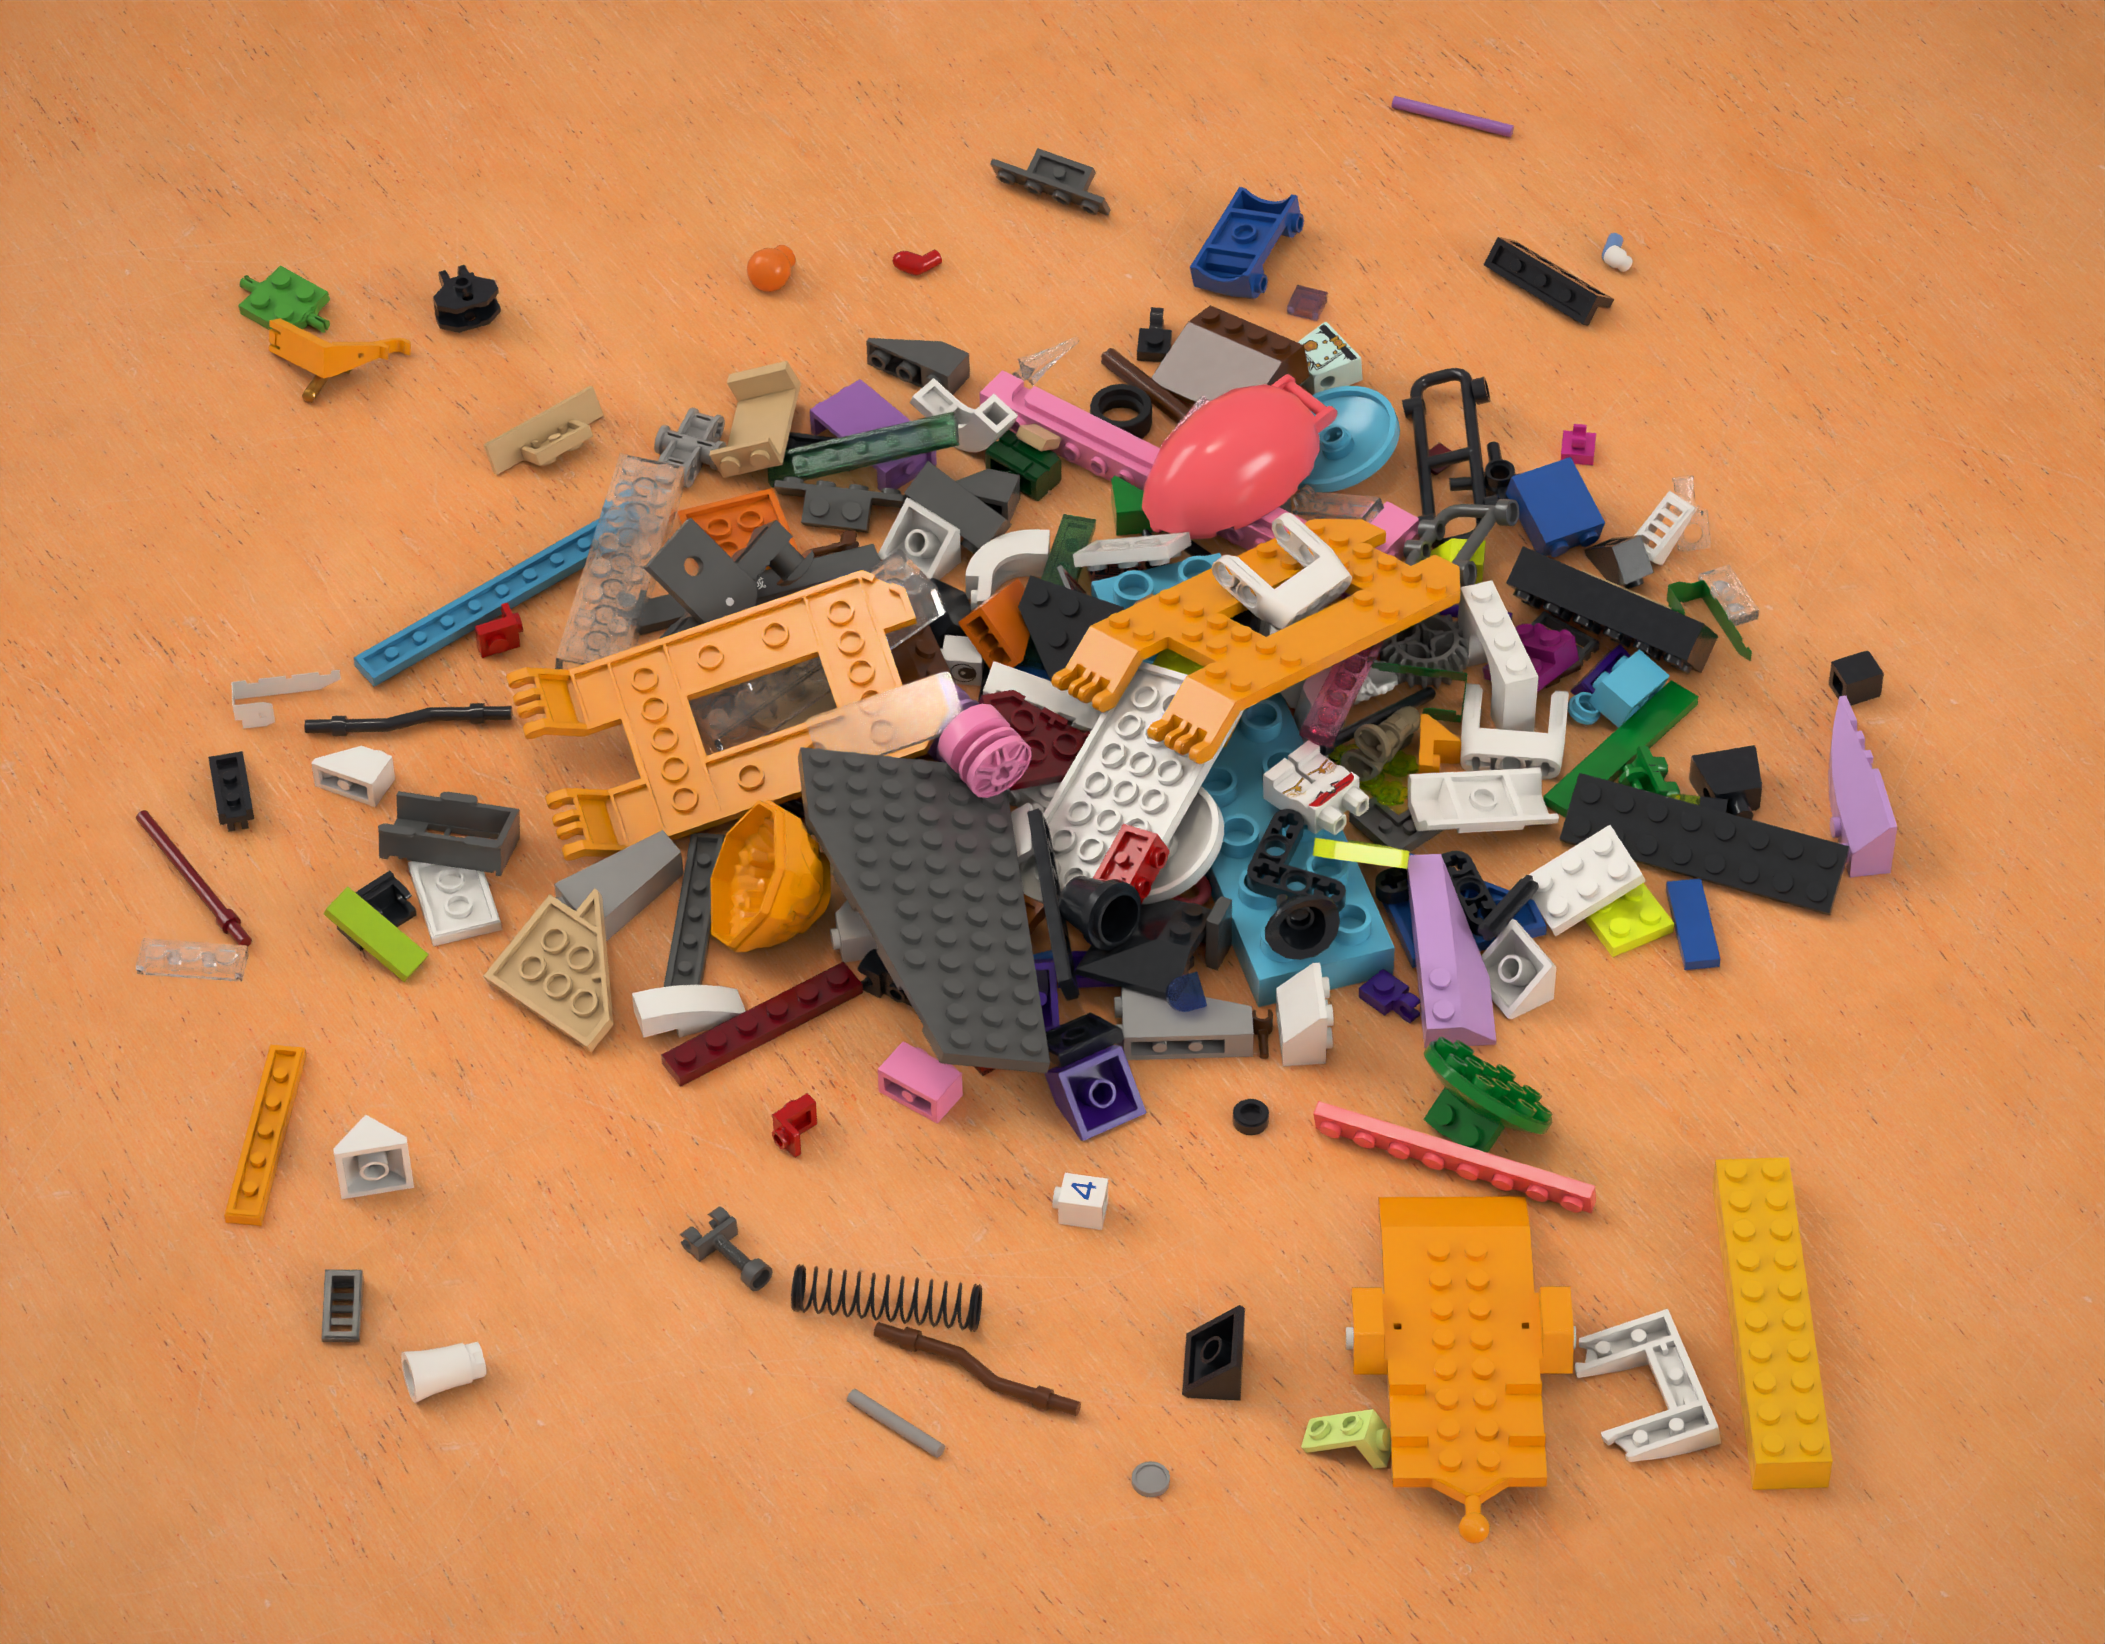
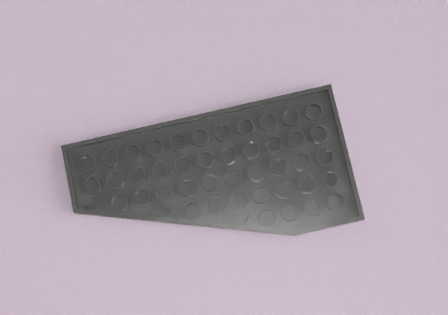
[798,747,1050,1073]

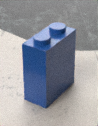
[1506,457,1605,557]

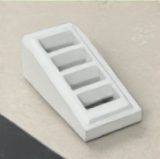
[1634,491,1697,565]

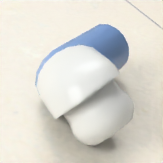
[1602,233,1633,272]

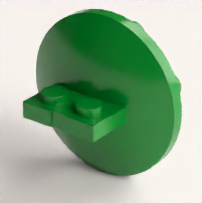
[1423,1036,1553,1153]

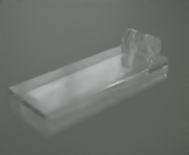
[1292,485,1384,523]

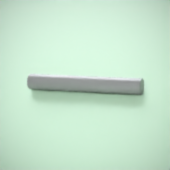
[847,1389,945,1458]

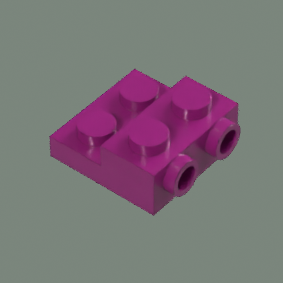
[1482,623,1579,692]

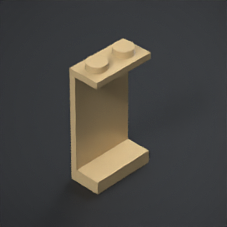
[709,361,801,478]

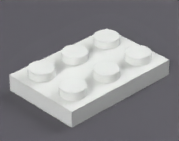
[1073,532,1191,571]
[1522,825,1646,937]

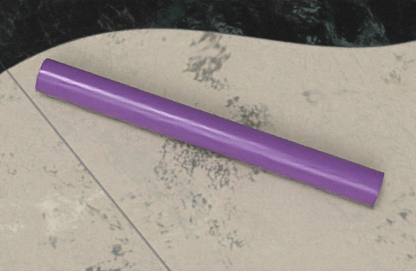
[1392,96,1514,138]

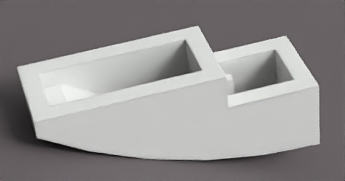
[632,985,746,1038]

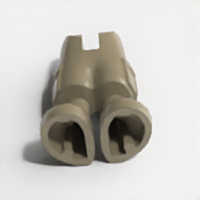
[1341,706,1421,782]

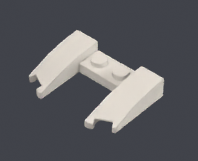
[1575,1309,1721,1462]

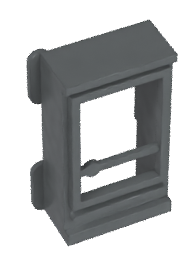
[378,791,520,876]

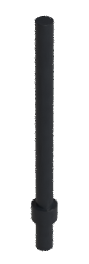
[1312,687,1436,756]

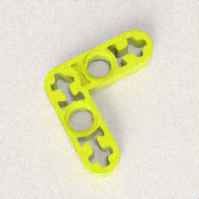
[1312,838,1410,869]

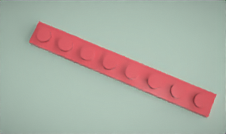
[1313,1101,1596,1214]

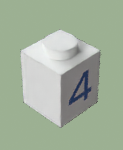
[1052,1173,1108,1230]

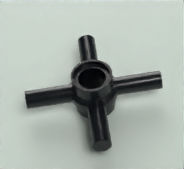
[1449,442,1521,499]

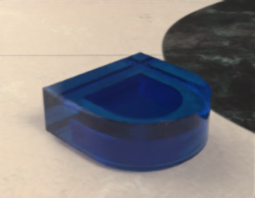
[1166,972,1207,1012]

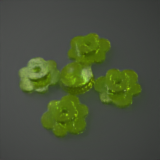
[1328,744,1419,806]

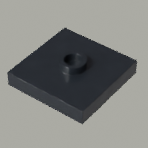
[1045,1012,1125,1068]

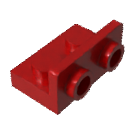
[1093,823,1170,904]

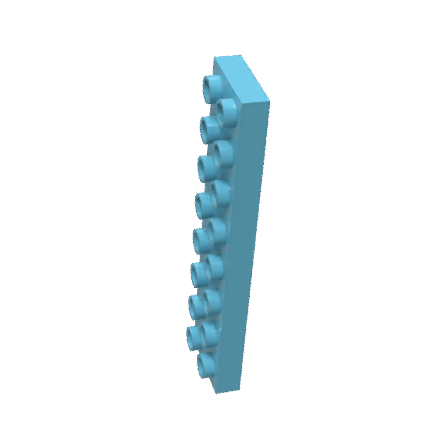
[1091,553,1395,1007]

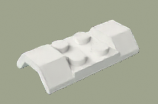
[1408,768,1559,833]

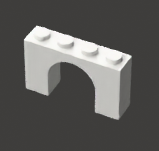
[1458,580,1538,732]

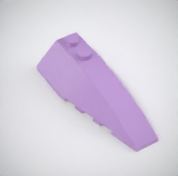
[1828,696,1897,878]
[1406,854,1496,1048]

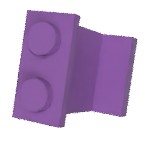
[810,379,937,491]

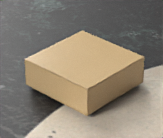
[1016,424,1062,451]

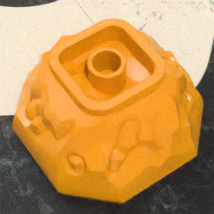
[710,799,831,952]

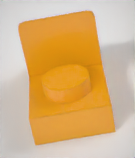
[1418,714,1461,774]

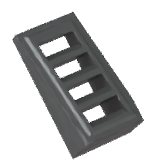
[322,1269,364,1342]

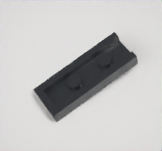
[208,751,254,832]

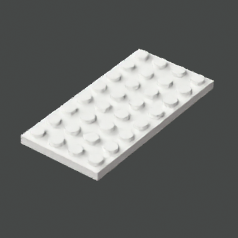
[1019,662,1244,904]

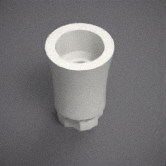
[401,1342,486,1403]

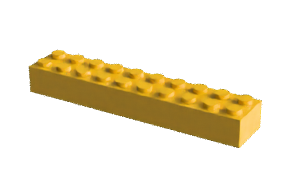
[1712,1157,1833,1490]

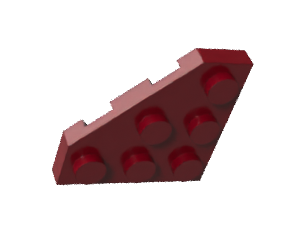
[979,690,1090,791]

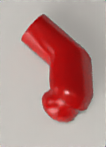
[892,249,942,276]

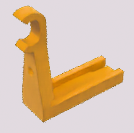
[269,318,411,378]

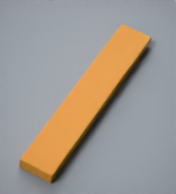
[224,1044,307,1226]

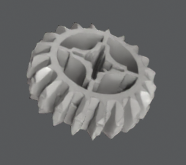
[1378,612,1469,689]

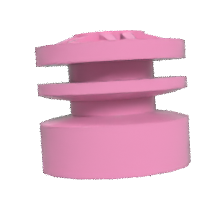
[938,704,1032,798]

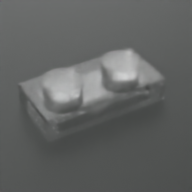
[1698,565,1759,626]

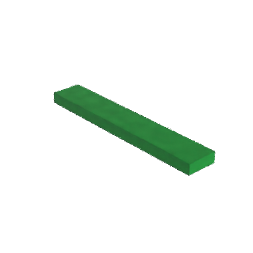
[1544,680,1699,818]

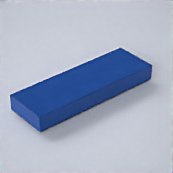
[1665,879,1721,970]

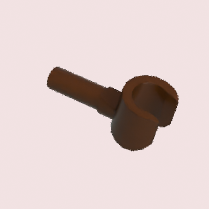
[812,531,859,557]
[1252,1009,1273,1059]

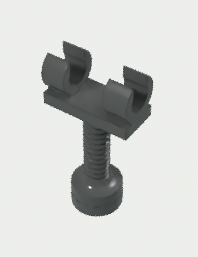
[679,1206,773,1291]

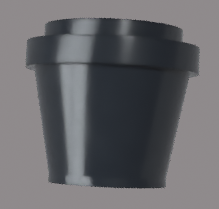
[1059,876,1141,951]

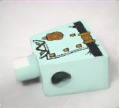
[1298,322,1363,395]

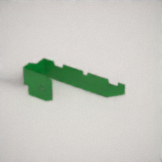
[1667,580,1752,661]
[1358,663,1468,723]

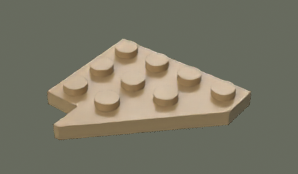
[483,888,614,1052]

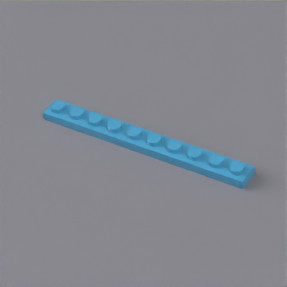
[354,502,648,687]

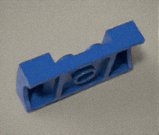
[1190,187,1304,299]

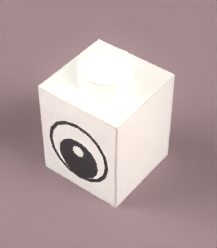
[940,635,985,686]

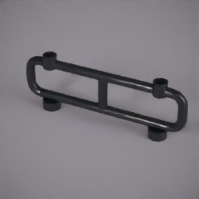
[1402,368,1500,549]

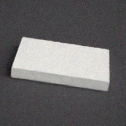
[408,861,502,947]

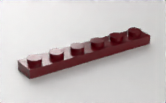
[661,961,863,1087]

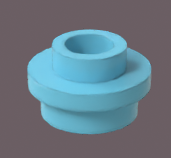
[1567,692,1601,725]

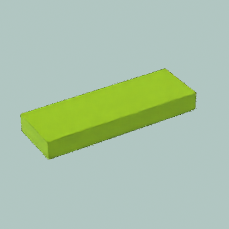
[323,886,429,982]

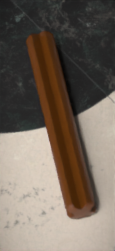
[1101,348,1194,425]

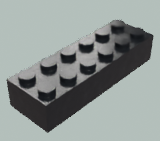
[1506,546,1718,674]

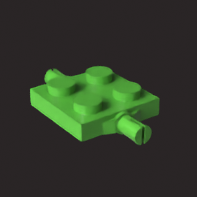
[238,265,330,333]

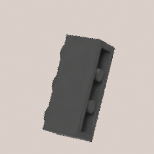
[904,461,1012,554]

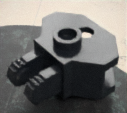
[433,265,501,333]

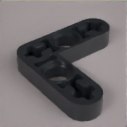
[1247,809,1346,912]
[1375,851,1496,937]

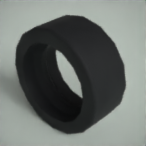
[1090,384,1152,439]

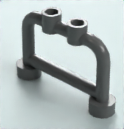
[1403,499,1519,587]

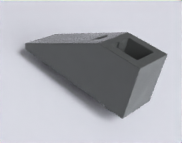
[866,338,970,395]

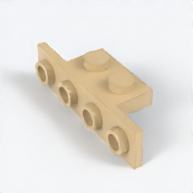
[483,386,604,475]

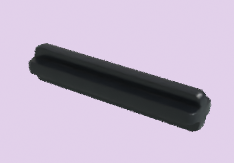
[1478,875,1539,941]

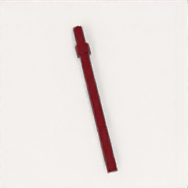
[136,810,252,948]

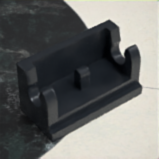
[336,870,416,951]

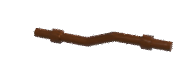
[874,1322,1081,1416]

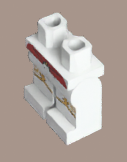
[1263,739,1369,835]

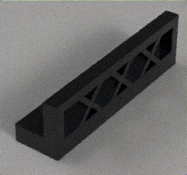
[1484,237,1614,325]

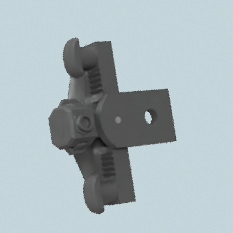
[644,518,814,702]

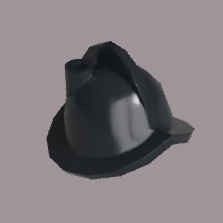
[1265,894,1340,960]

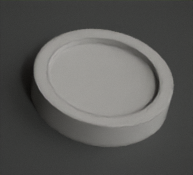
[1132,1461,1170,1497]

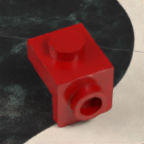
[475,603,523,658]
[772,1093,817,1158]

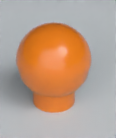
[747,245,796,292]

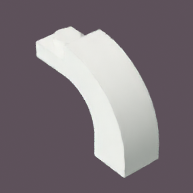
[910,378,1018,452]
[965,529,1050,610]

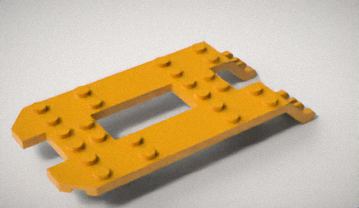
[1051,519,1460,764]
[506,570,949,861]

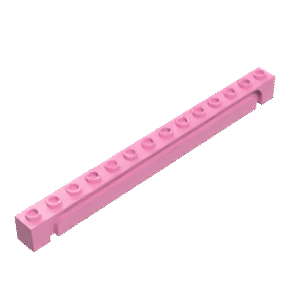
[980,370,1351,599]

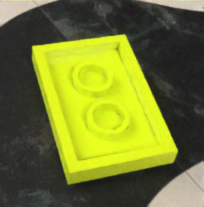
[1584,883,1674,957]

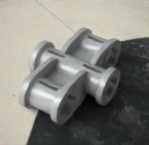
[654,407,726,488]

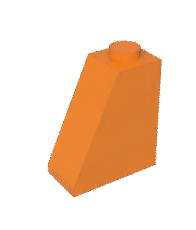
[958,578,1030,669]

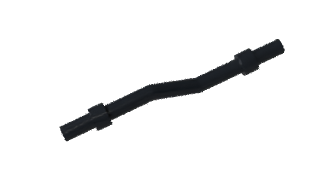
[305,703,513,736]

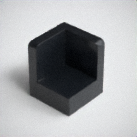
[1828,651,1884,705]

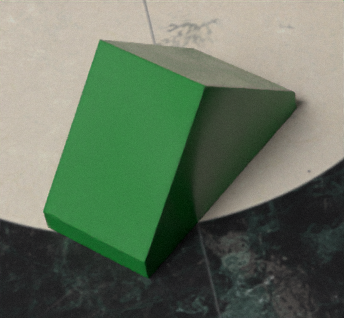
[1111,475,1163,535]

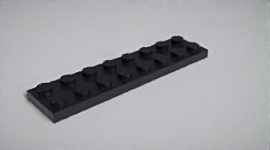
[1560,773,1850,915]

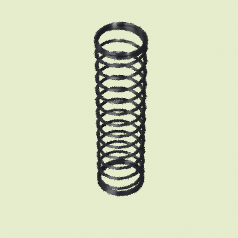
[791,1264,982,1332]

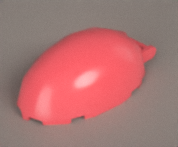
[1142,374,1338,539]

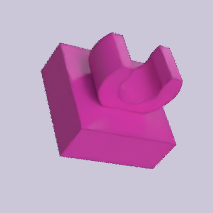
[1561,424,1596,465]

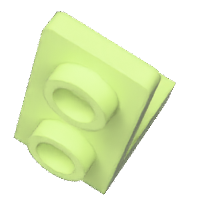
[1301,1409,1391,1469]

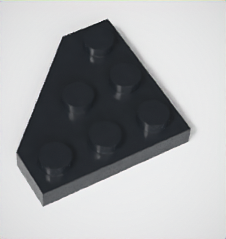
[1018,575,1125,681]

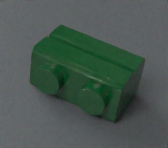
[985,430,1062,501]

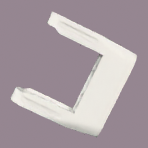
[1212,513,1352,630]
[1460,683,1569,779]

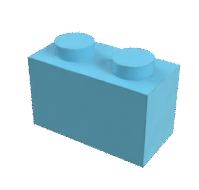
[1588,649,1670,728]

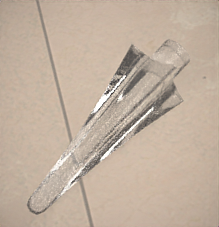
[1012,337,1079,386]

